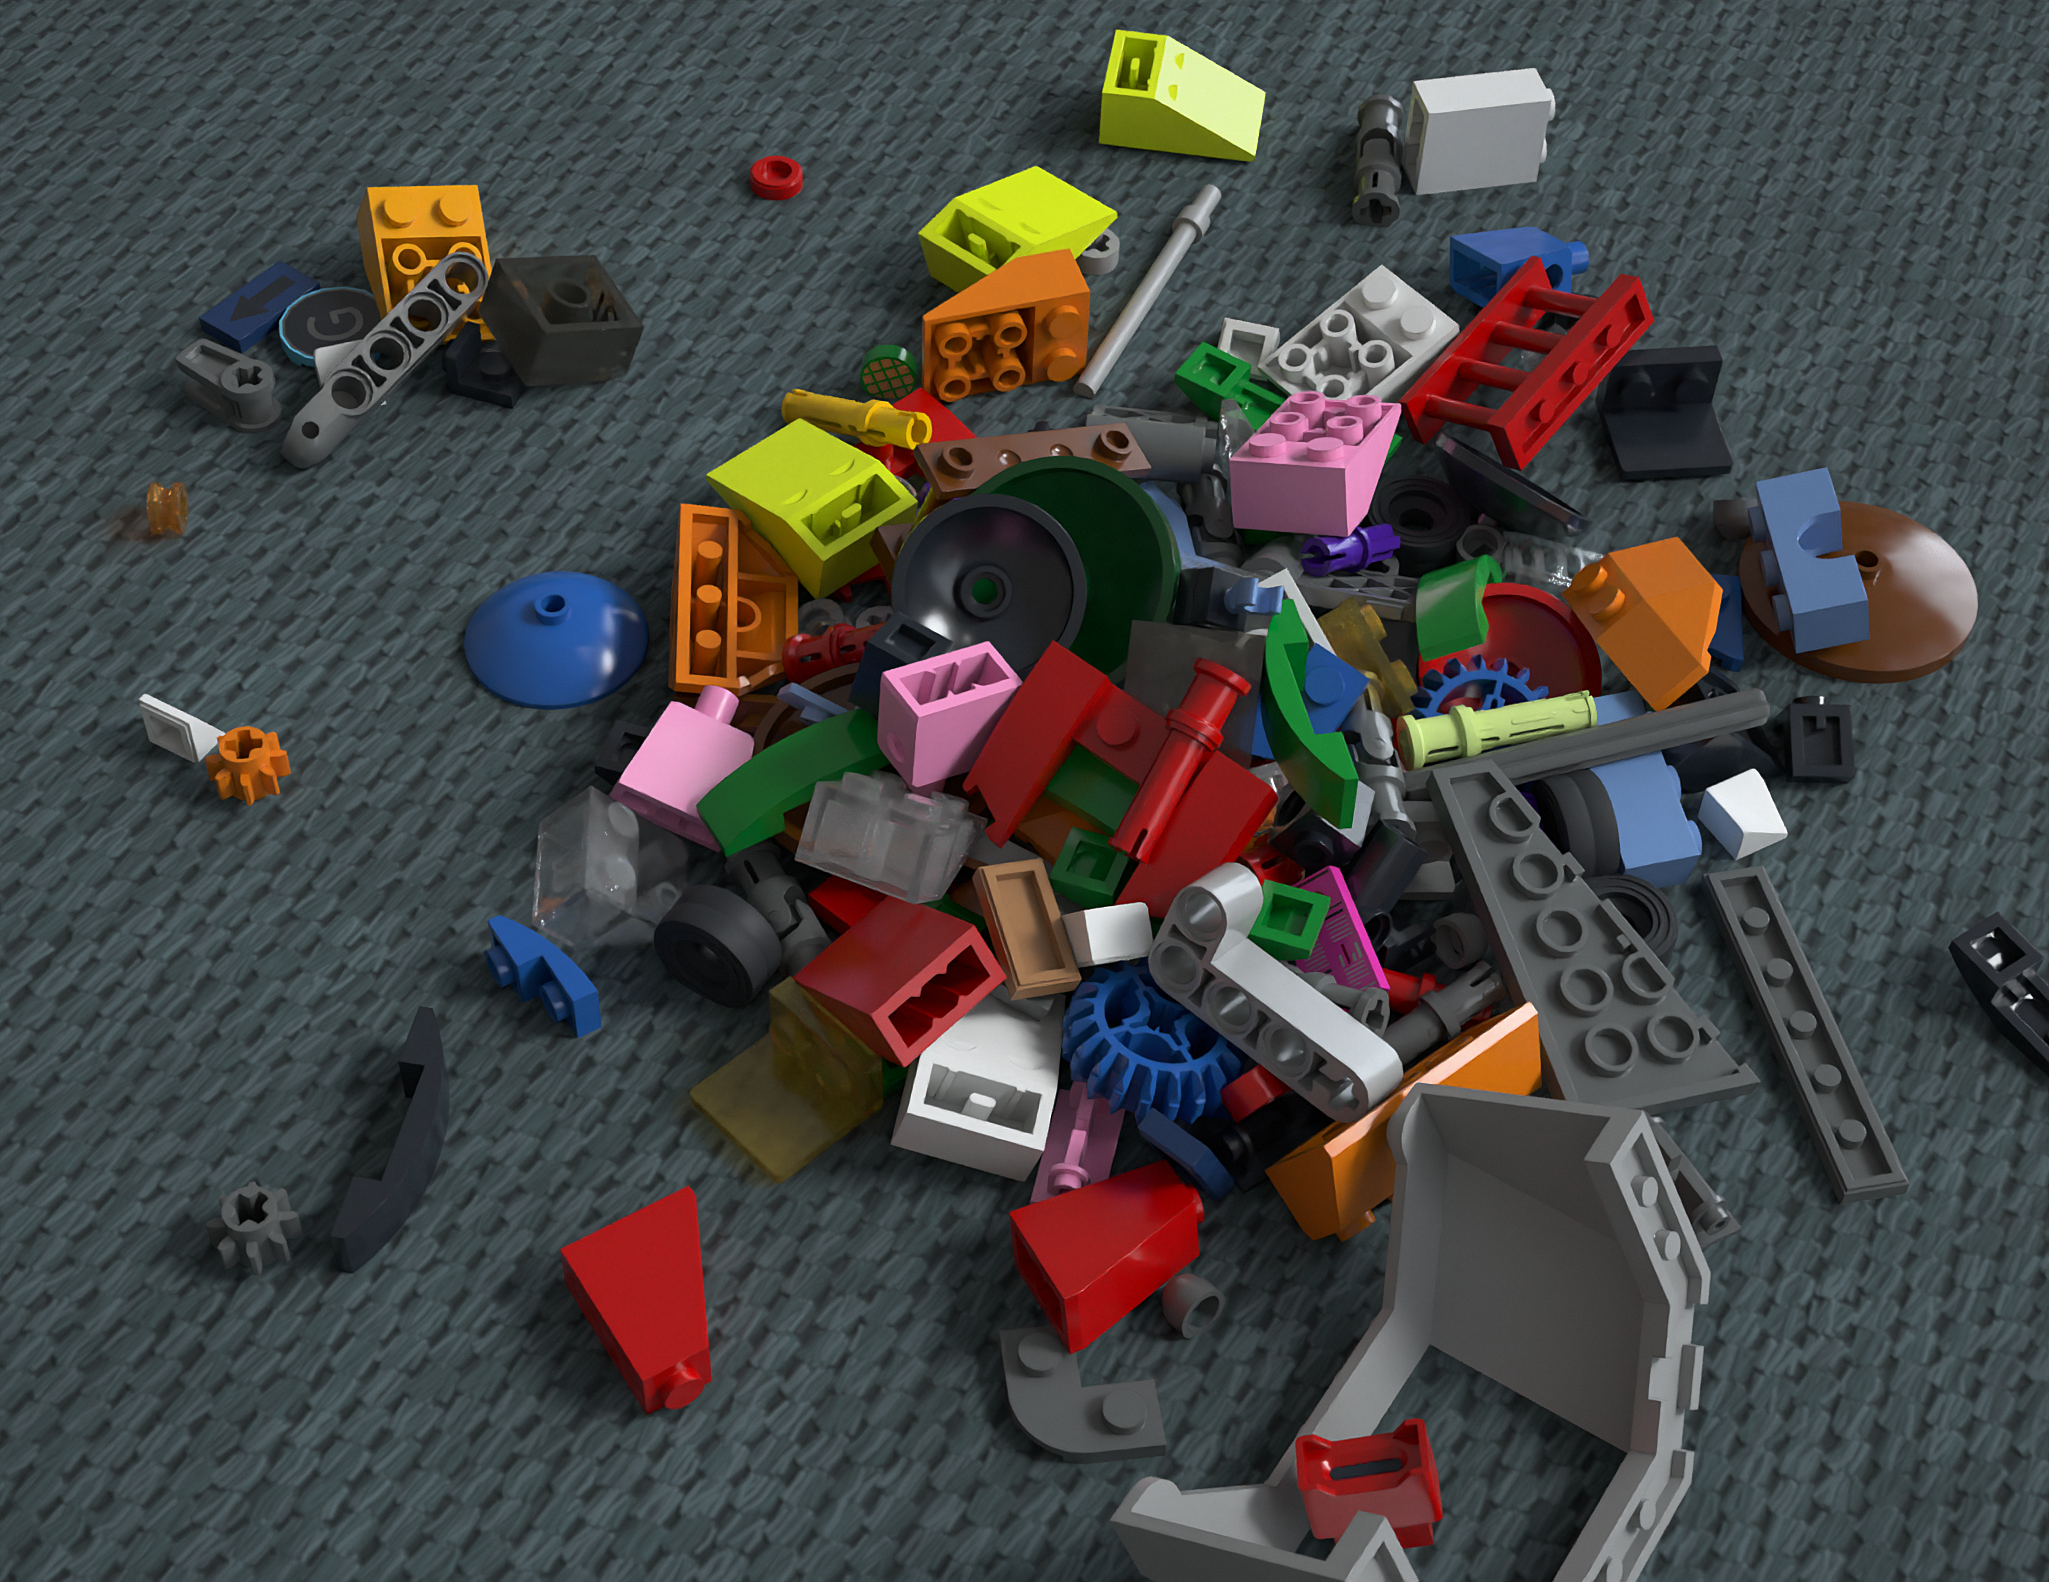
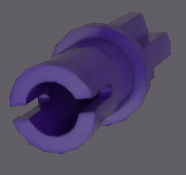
[1300,523,1401,577]

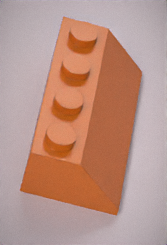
[1264,1001,1542,1242]

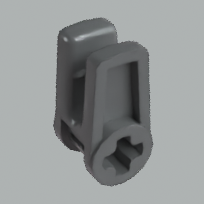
[176,339,283,434]

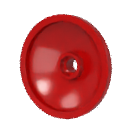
[1416,583,1602,754]

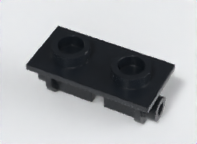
[1202,1090,1335,1194]

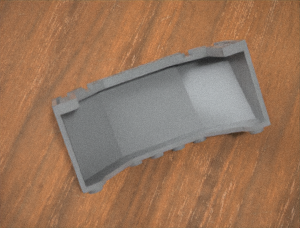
[1110,1082,1711,1582]

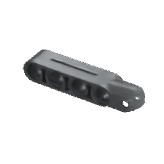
[279,252,489,469]

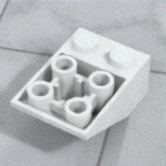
[1257,265,1460,404]
[891,993,1066,1182]

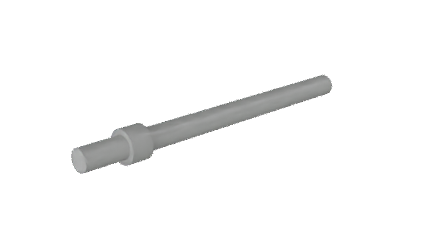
[1073,184,1221,399]

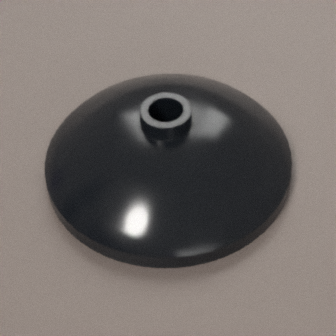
[1434,431,1593,538]
[890,494,1087,682]

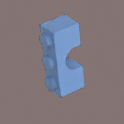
[1747,467,1870,654]

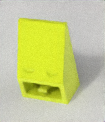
[1099,30,1266,162]
[918,166,1118,293]
[706,418,918,601]

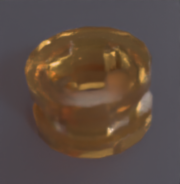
[147,482,189,535]

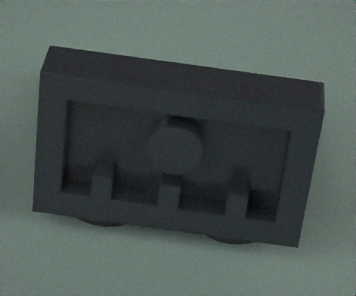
[1595,345,1734,480]

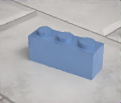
[1575,690,1702,888]

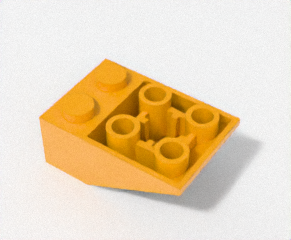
[356,185,503,345]

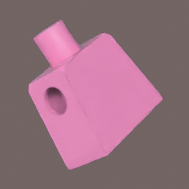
[877,641,1023,797]
[606,685,754,852]

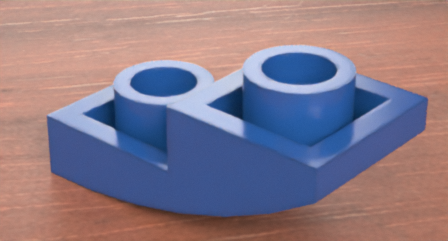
[484,915,602,1038]

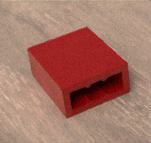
[791,893,1007,1068]

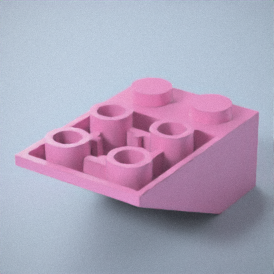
[1229,391,1401,537]

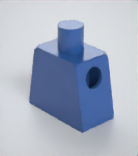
[1450,227,1589,308]

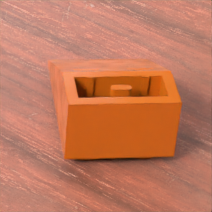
[922,248,1090,402]

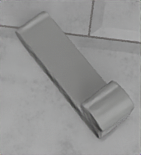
[1148,862,1403,1123]

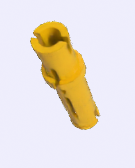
[781,389,932,450]

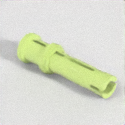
[1396,690,1597,771]

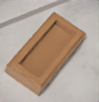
[972,858,1082,1001]

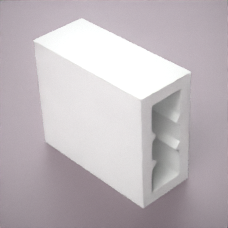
[1401,68,1555,195]

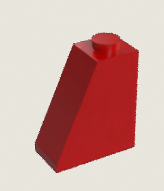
[1008,1159,1204,1354]
[560,1186,712,1415]

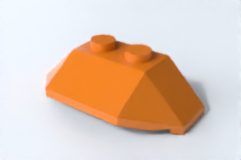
[668,503,798,697]
[1561,537,1723,711]

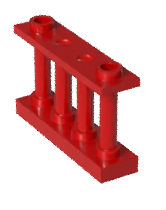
[1398,256,1654,471]

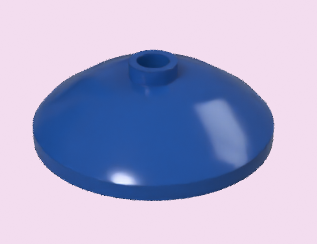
[464,571,649,710]

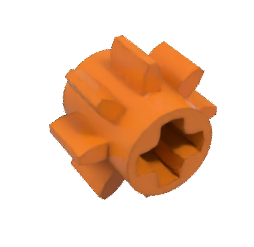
[205,726,291,806]

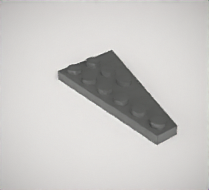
[1425,759,1761,1115]

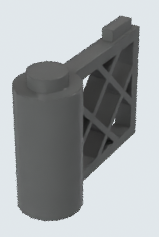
[1086,404,1218,485]
[1236,536,1420,623]

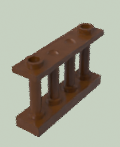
[869,422,1151,584]

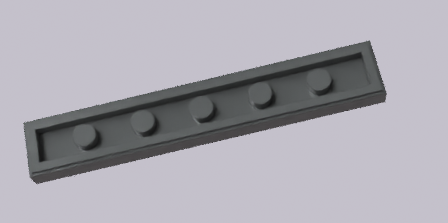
[1700,865,1910,1205]

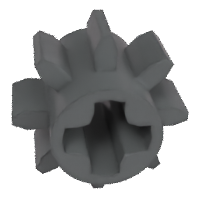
[206,1181,302,1276]

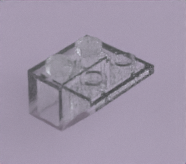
[794,770,988,904]
[532,786,689,949]

